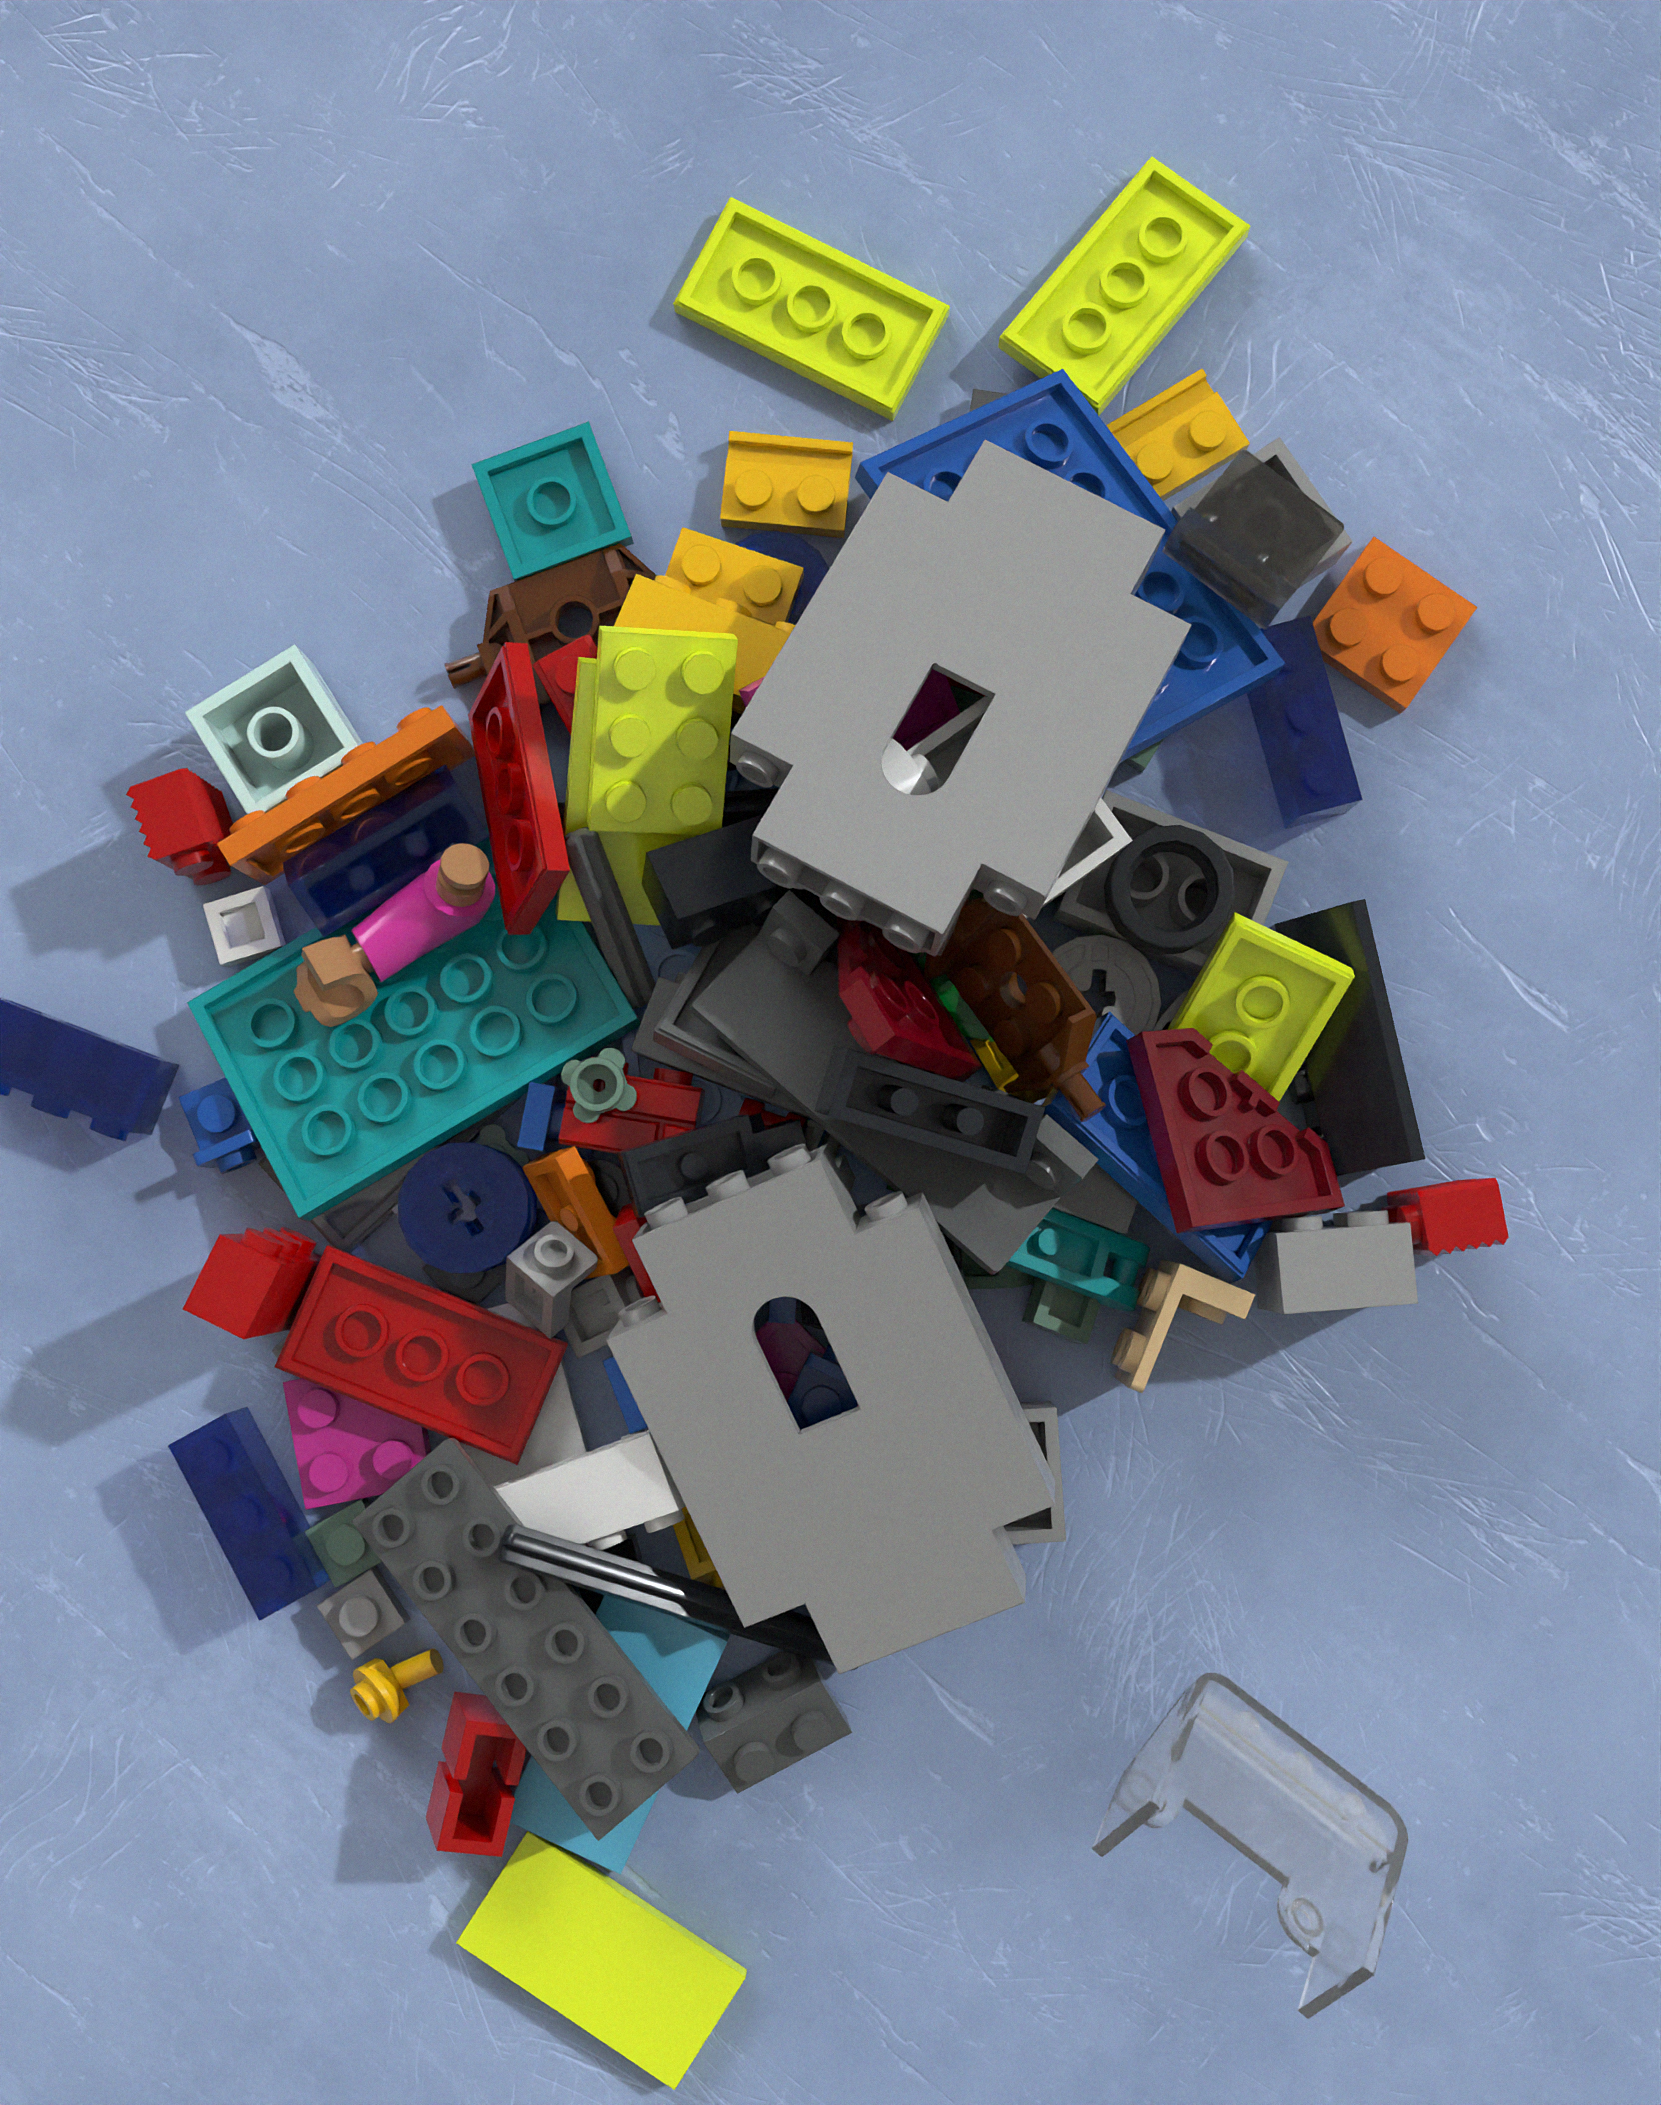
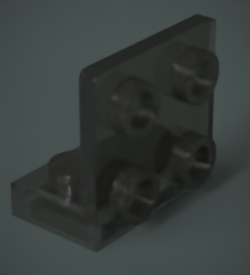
[1162,450,1344,630]

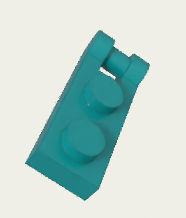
[1005,1208,1150,1312]

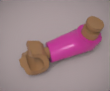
[293,843,495,1027]

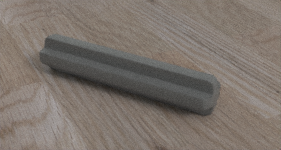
[564,827,656,1009]

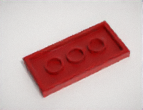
[468,642,570,935]
[274,1245,569,1465]

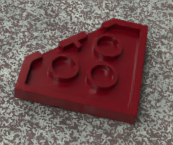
[837,916,983,1082]
[1126,1028,1345,1234]

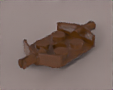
[444,543,657,712]
[924,897,1106,1122]

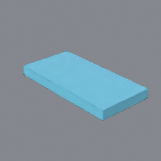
[510,1595,730,1875]

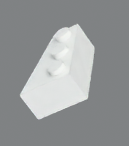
[494,1430,685,1550]

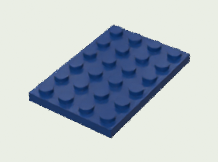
[855,369,1286,762]

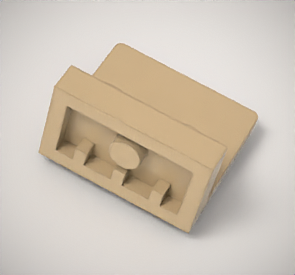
[1110,1260,1255,1393]

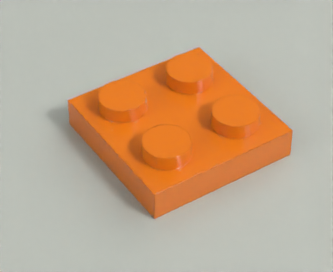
[1298,536,1477,714]

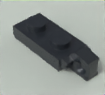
[617,1113,807,1218]

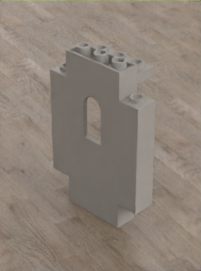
[730,440,1191,957]
[606,1144,1055,1674]

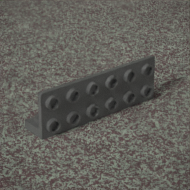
[691,890,1099,1275]
[351,1438,700,1841]

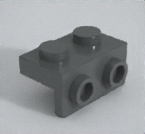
[695,1651,852,1794]

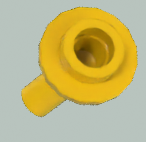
[350,1648,444,1723]

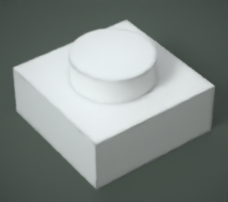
[203,886,286,967]

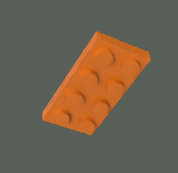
[217,705,475,885]

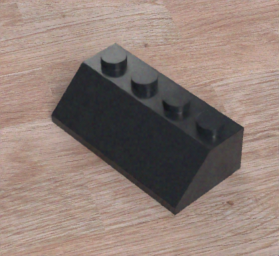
[1269,899,1425,1176]

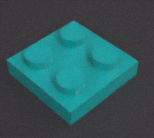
[471,421,634,581]

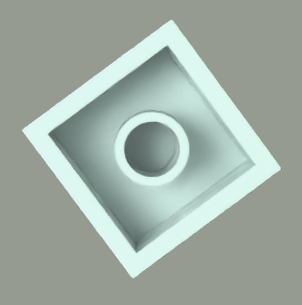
[185,644,363,814]

